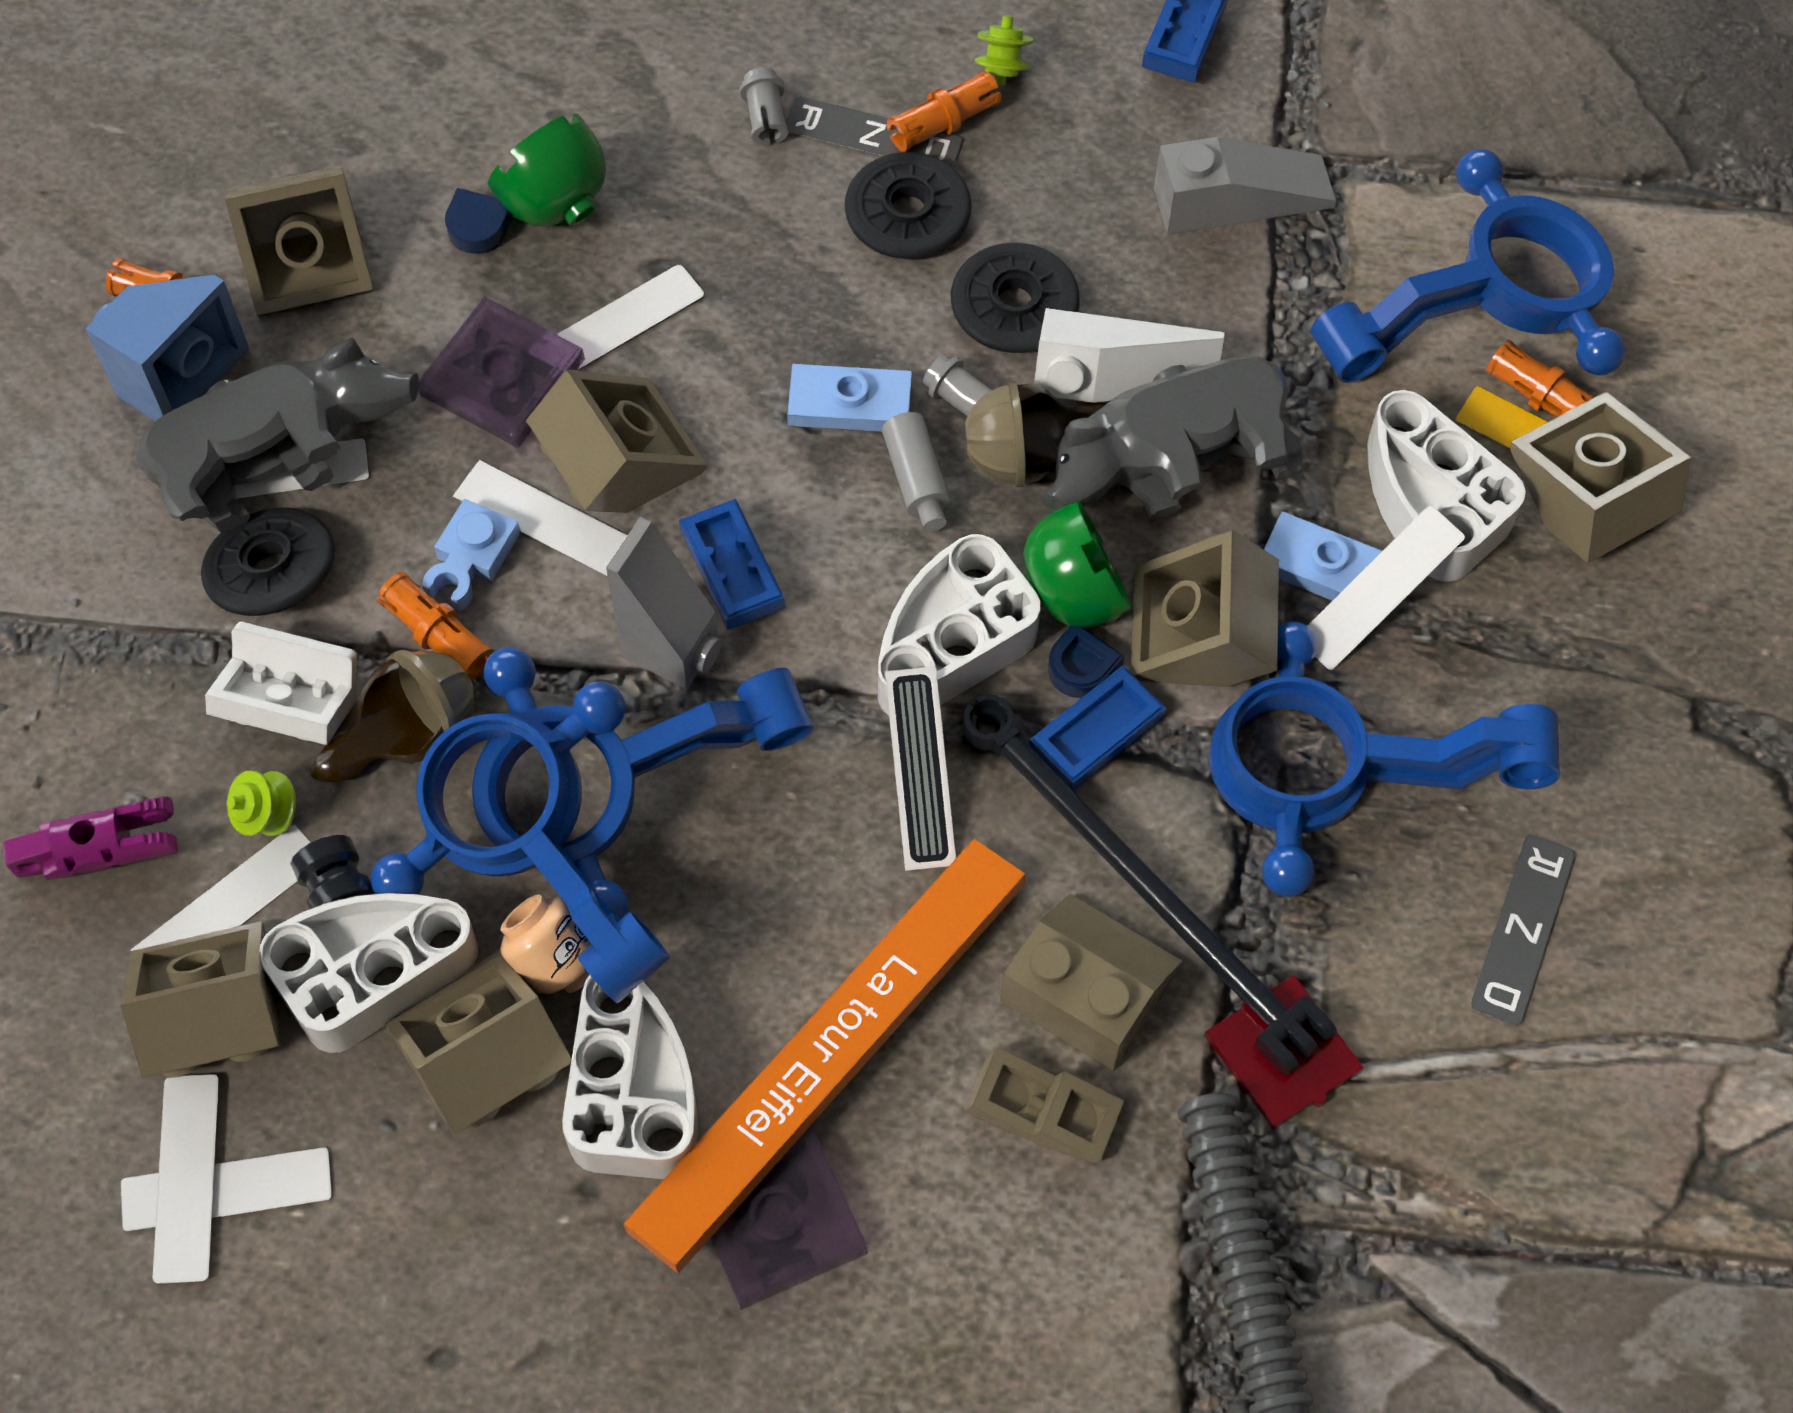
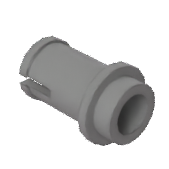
[740,67,788,145]
[923,355,992,416]

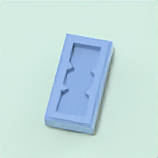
[787,364,912,432]
[1264,511,1382,601]

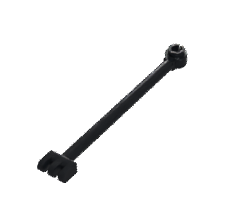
[963,694,1337,1076]

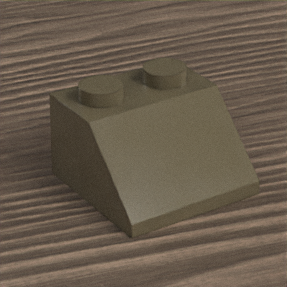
[225,165,373,316]
[526,369,708,513]
[1510,392,1691,563]
[1130,530,1279,687]
[1000,894,1182,1071]
[120,921,280,1078]
[385,955,572,1135]

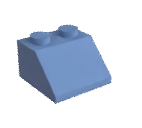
[85,274,249,421]

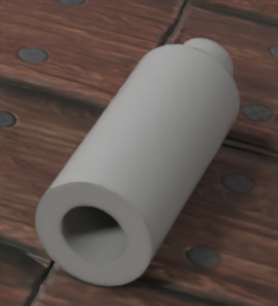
[882,412,950,532]

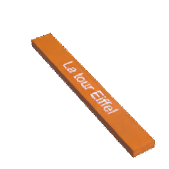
[623,839,1026,1274]

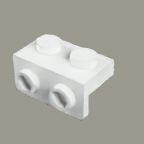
[205,622,357,745]

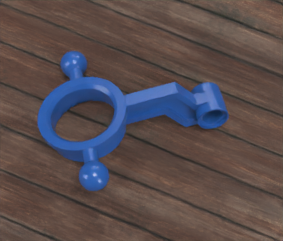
[1310,149,1626,383]
[1209,621,1560,897]
[472,647,814,919]
[371,682,671,1003]

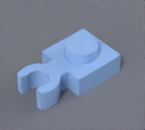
[422,499,521,612]

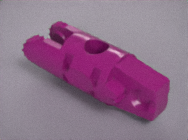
[3,796,178,880]

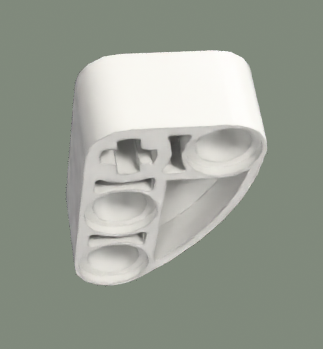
[1367,390,1526,582]
[878,534,1040,716]
[259,893,479,1053]
[562,975,699,1179]

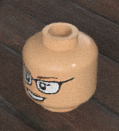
[500,894,591,994]

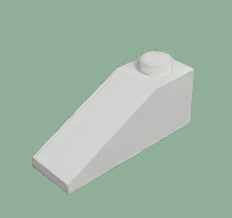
[1034,308,1225,403]

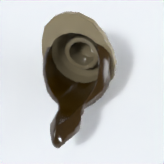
[965,381,1106,487]
[310,650,474,782]

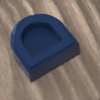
[445,188,513,254]
[1048,626,1124,698]

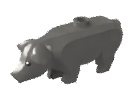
[136,337,419,533]
[1040,356,1303,521]

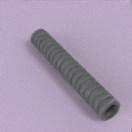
[1178,1093,1313,1413]

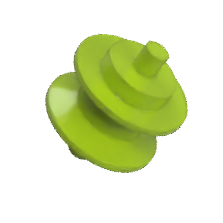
[974,15,1034,86]
[227,770,296,836]

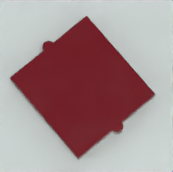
[1204,975,1364,1130]

